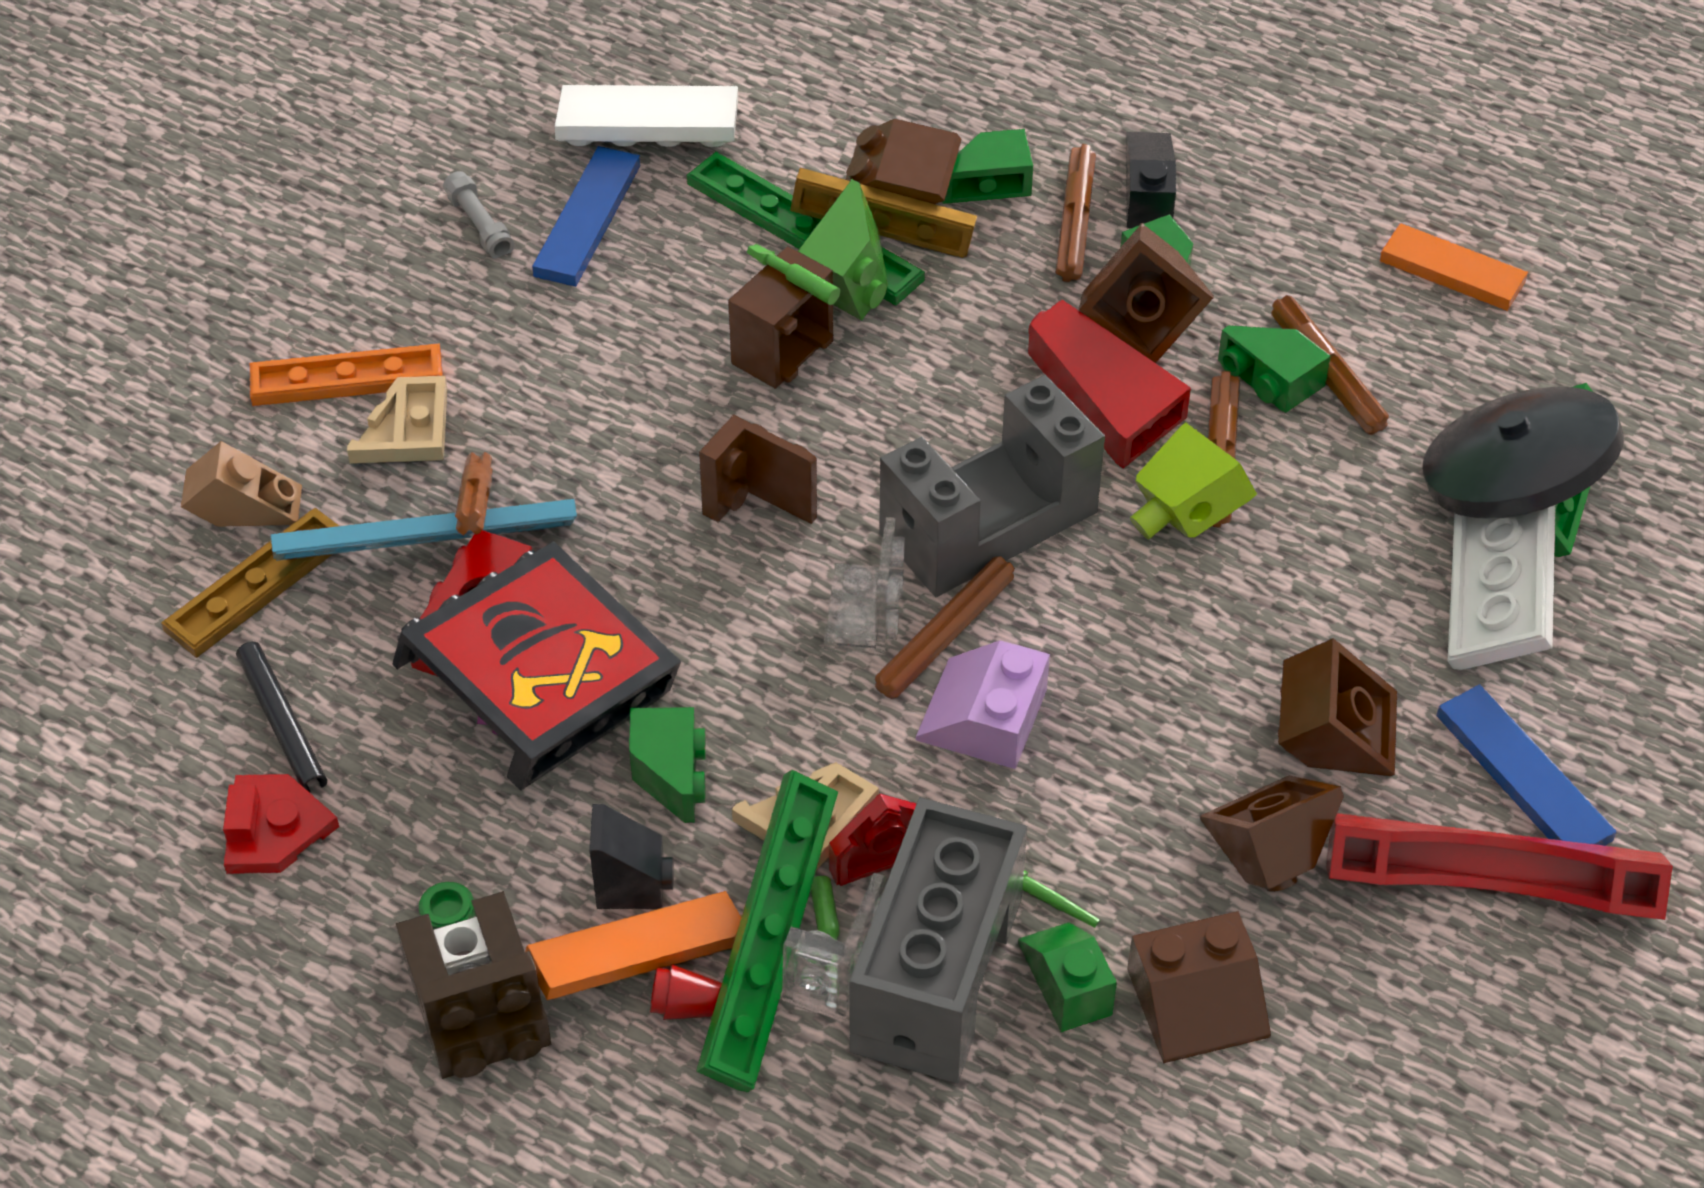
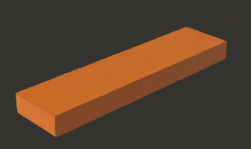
[250,343,443,406]
[525,891,741,1000]

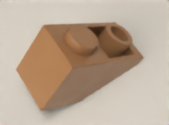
[181,441,302,527]

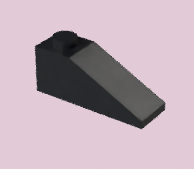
[1126,132,1176,229]

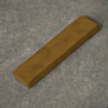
[790,167,977,258]
[161,508,339,658]

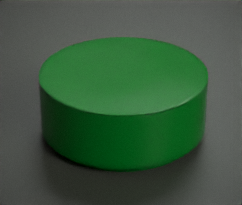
[419,881,475,930]

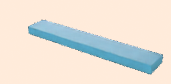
[271,499,577,561]

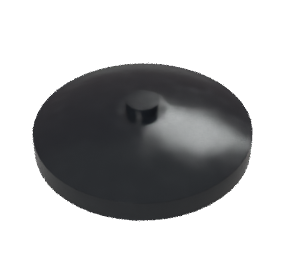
[1422,387,1624,519]

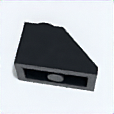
[589,804,674,909]

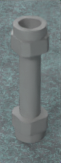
[443,171,514,259]

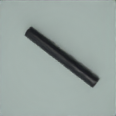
[236,641,328,793]

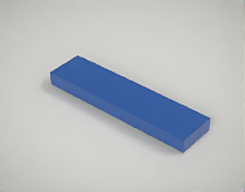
[532,146,641,287]
[1436,684,1617,846]

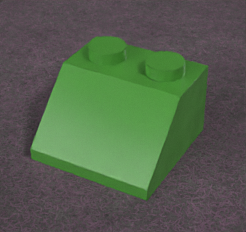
[798,179,888,321]

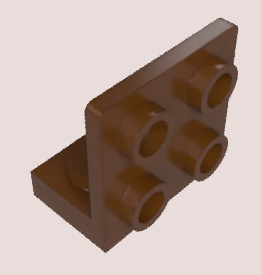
[699,414,817,524]

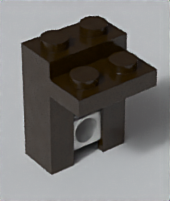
[396,891,552,1079]

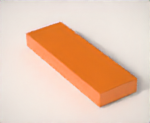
[1380,223,1528,311]

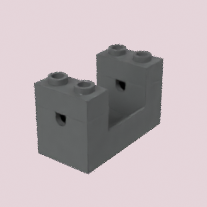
[879,375,1105,598]
[849,797,1027,1084]

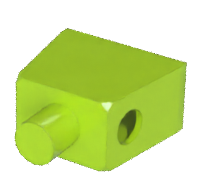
[1130,422,1257,540]

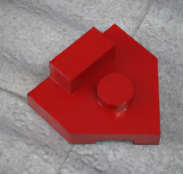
[223,774,340,874]
[829,793,917,886]

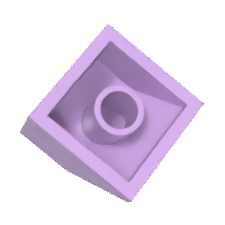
[916,640,1050,769]

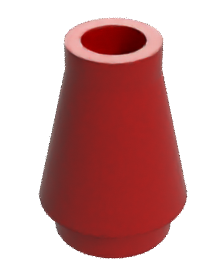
[650,964,722,1020]

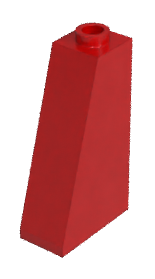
[1028,300,1191,469]

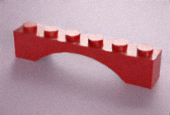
[1326,813,1673,920]

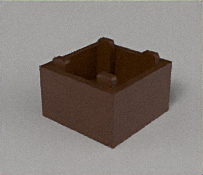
[728,246,834,389]

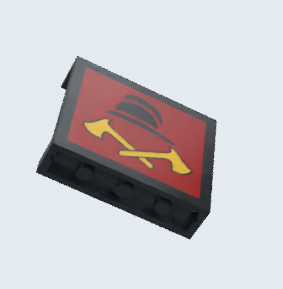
[392,541,681,791]

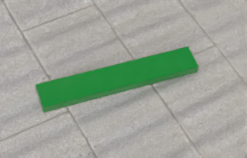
[686,151,925,306]
[696,769,838,1092]

